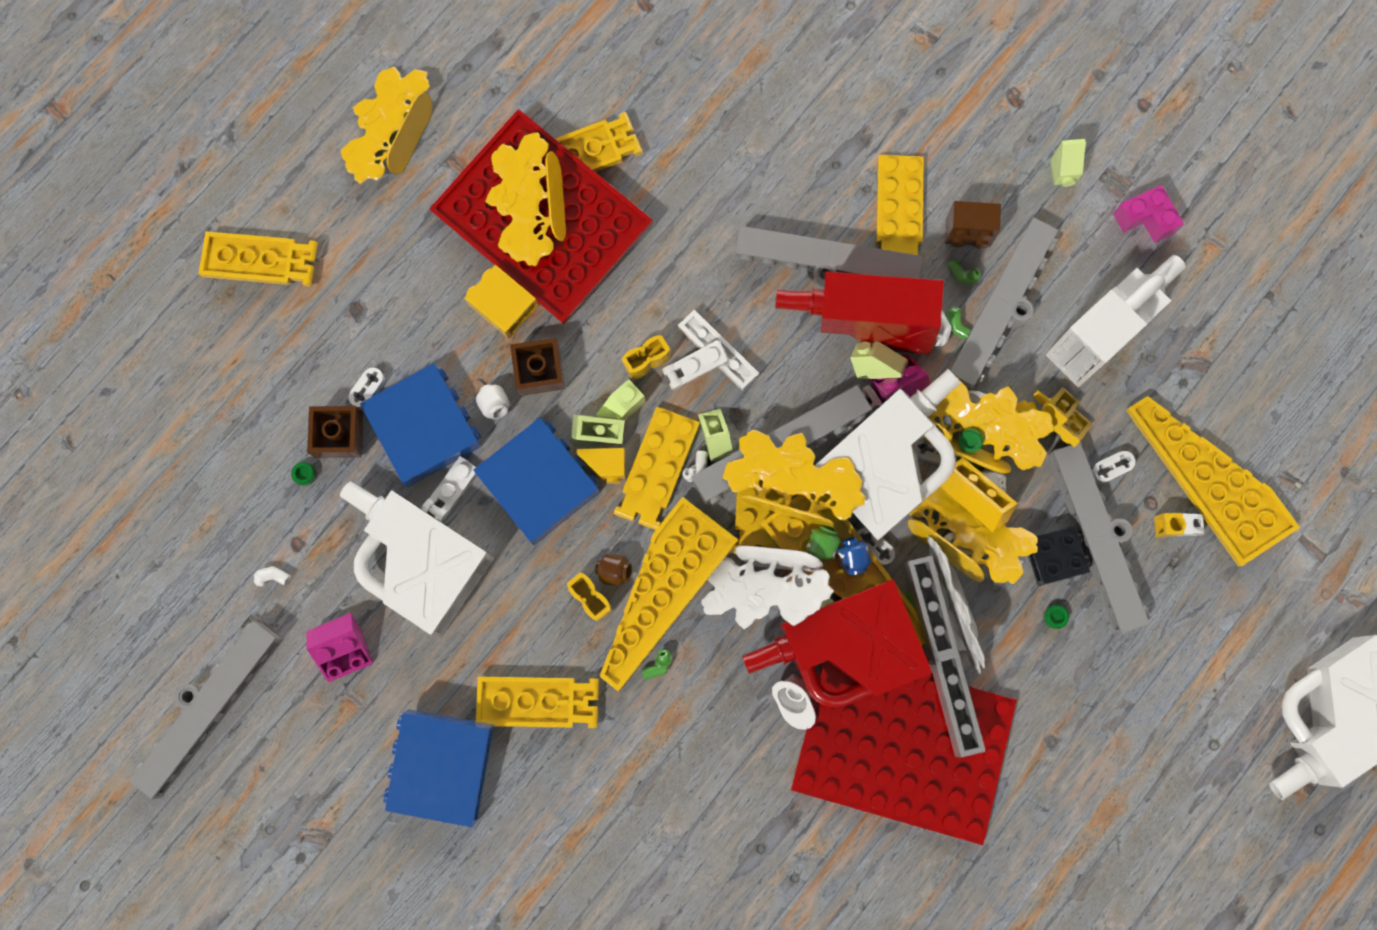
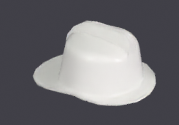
[772,674,816,730]

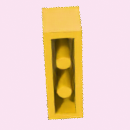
[940,458,1018,532]

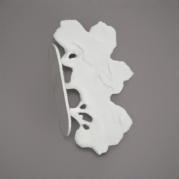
[928,536,985,674]
[701,546,834,629]

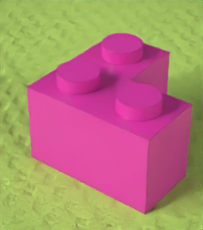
[1113,185,1184,243]

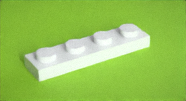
[678,310,759,391]

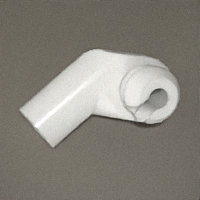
[934,311,952,346]
[683,451,708,482]
[254,566,291,587]

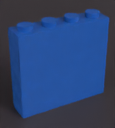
[360,363,482,487]
[473,417,600,545]
[383,709,494,828]

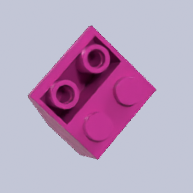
[868,354,931,404]
[306,613,373,682]

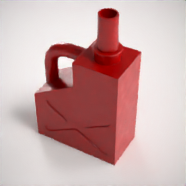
[775,272,944,354]
[742,579,933,708]

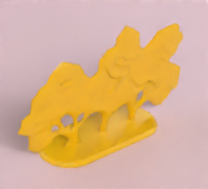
[340,67,433,184]
[485,133,566,266]
[924,377,1054,474]
[722,430,865,527]
[907,487,1038,584]

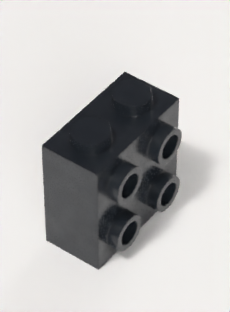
[1028,526,1091,587]

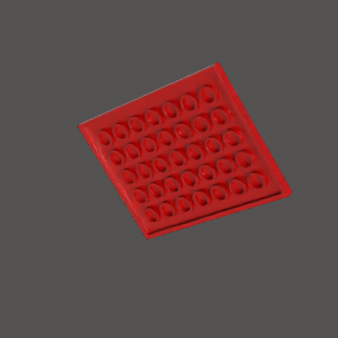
[429,109,654,325]
[790,661,1017,845]

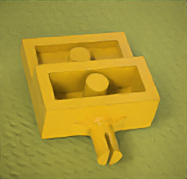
[1032,387,1093,448]

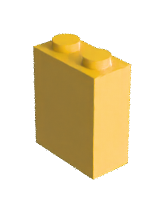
[464,265,539,339]

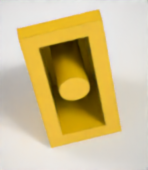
[577,448,626,484]

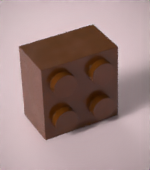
[945,201,1001,249]
[510,338,565,396]
[307,406,363,458]

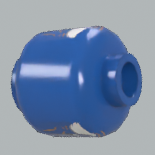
[837,537,871,575]

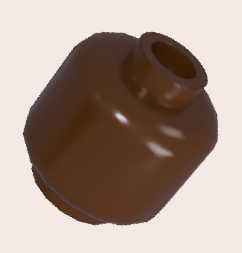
[595,554,632,586]

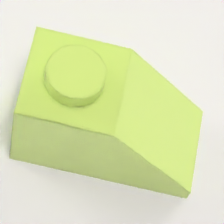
[1051,139,1086,187]
[850,342,908,380]
[596,379,646,420]
[698,409,733,462]
[571,414,625,444]

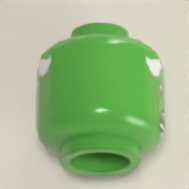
[805,525,841,563]

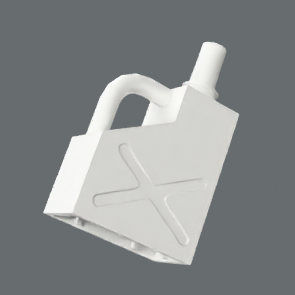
[1046,255,1186,388]
[815,369,961,540]
[340,481,495,638]
[1269,635,1377,800]

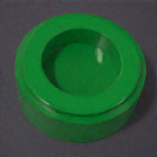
[959,427,983,453]
[291,462,317,486]
[1043,605,1069,629]

